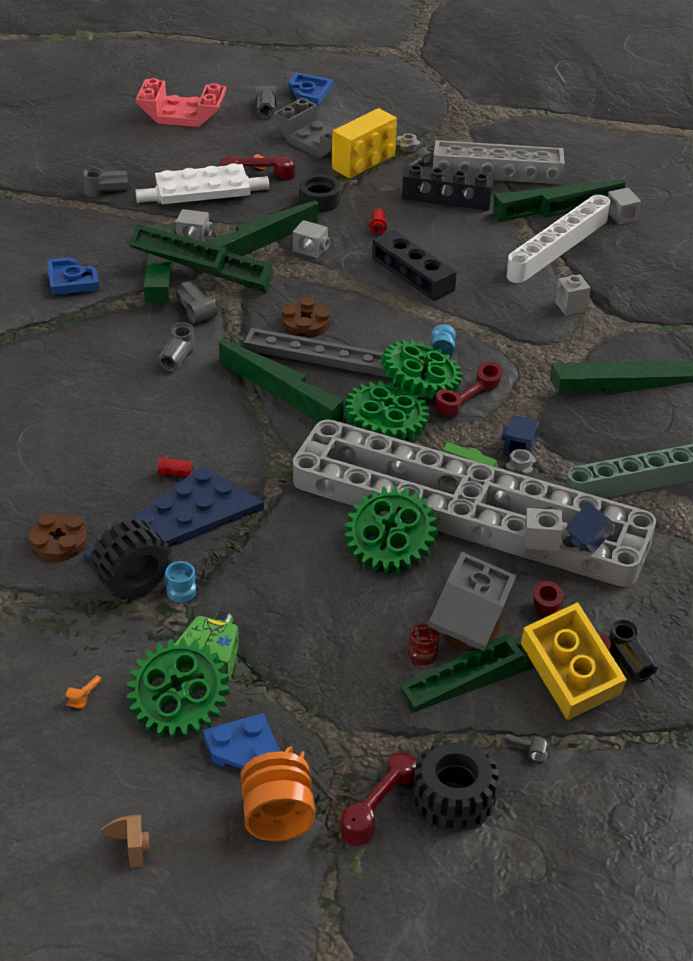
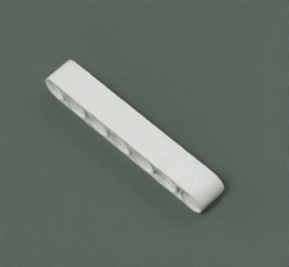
[506,195,610,283]

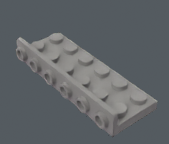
[433,140,565,184]

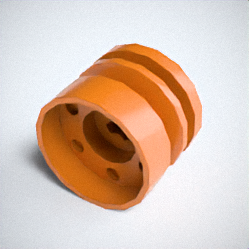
[240,751,315,842]

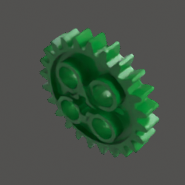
[380,339,463,399]
[344,381,429,441]
[345,486,438,574]
[127,638,230,740]

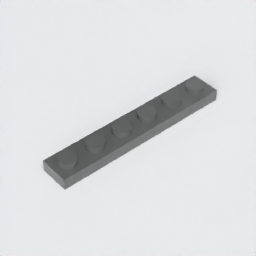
[244,328,387,377]

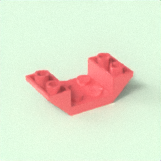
[136,78,226,127]

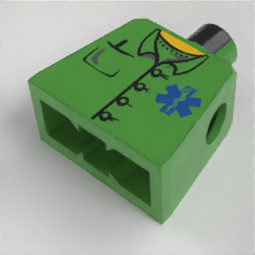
[175,611,239,683]

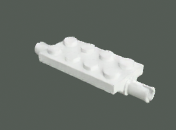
[135,164,269,204]

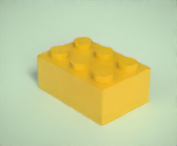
[332,108,397,179]
[521,602,627,720]

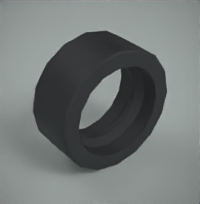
[299,174,341,211]

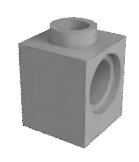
[608,188,641,225]
[176,209,212,242]
[293,220,330,258]
[555,274,591,316]
[524,508,567,551]

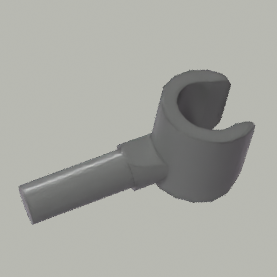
[408,148,431,165]
[505,734,547,763]

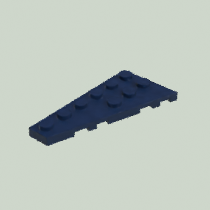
[83,465,264,564]

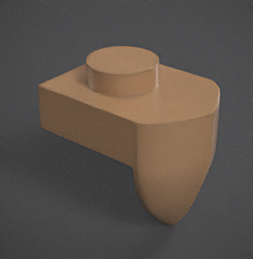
[100,814,150,868]

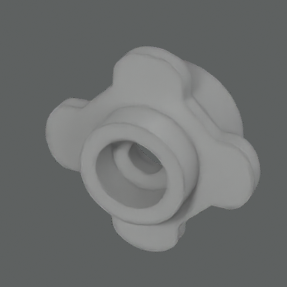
[396,133,420,152]
[506,449,536,474]

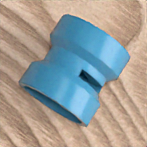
[431,324,456,358]
[165,561,196,603]

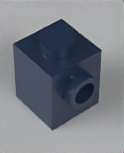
[502,415,539,456]
[565,502,616,554]

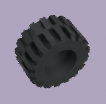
[90,519,172,600]
[413,740,499,831]

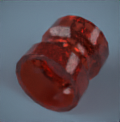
[408,622,440,665]

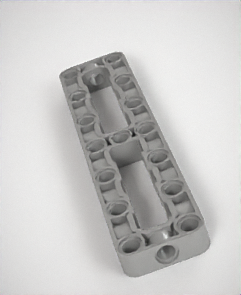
[293,420,656,587]

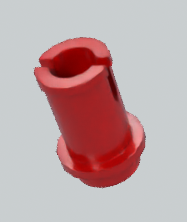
[369,209,387,235]
[157,456,192,477]

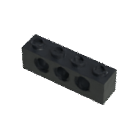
[402,164,494,210]
[372,229,457,301]

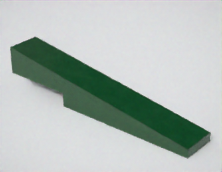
[493,179,626,222]
[204,201,318,256]
[129,224,274,293]
[144,224,176,303]
[219,339,344,422]
[550,361,693,395]
[400,634,535,712]

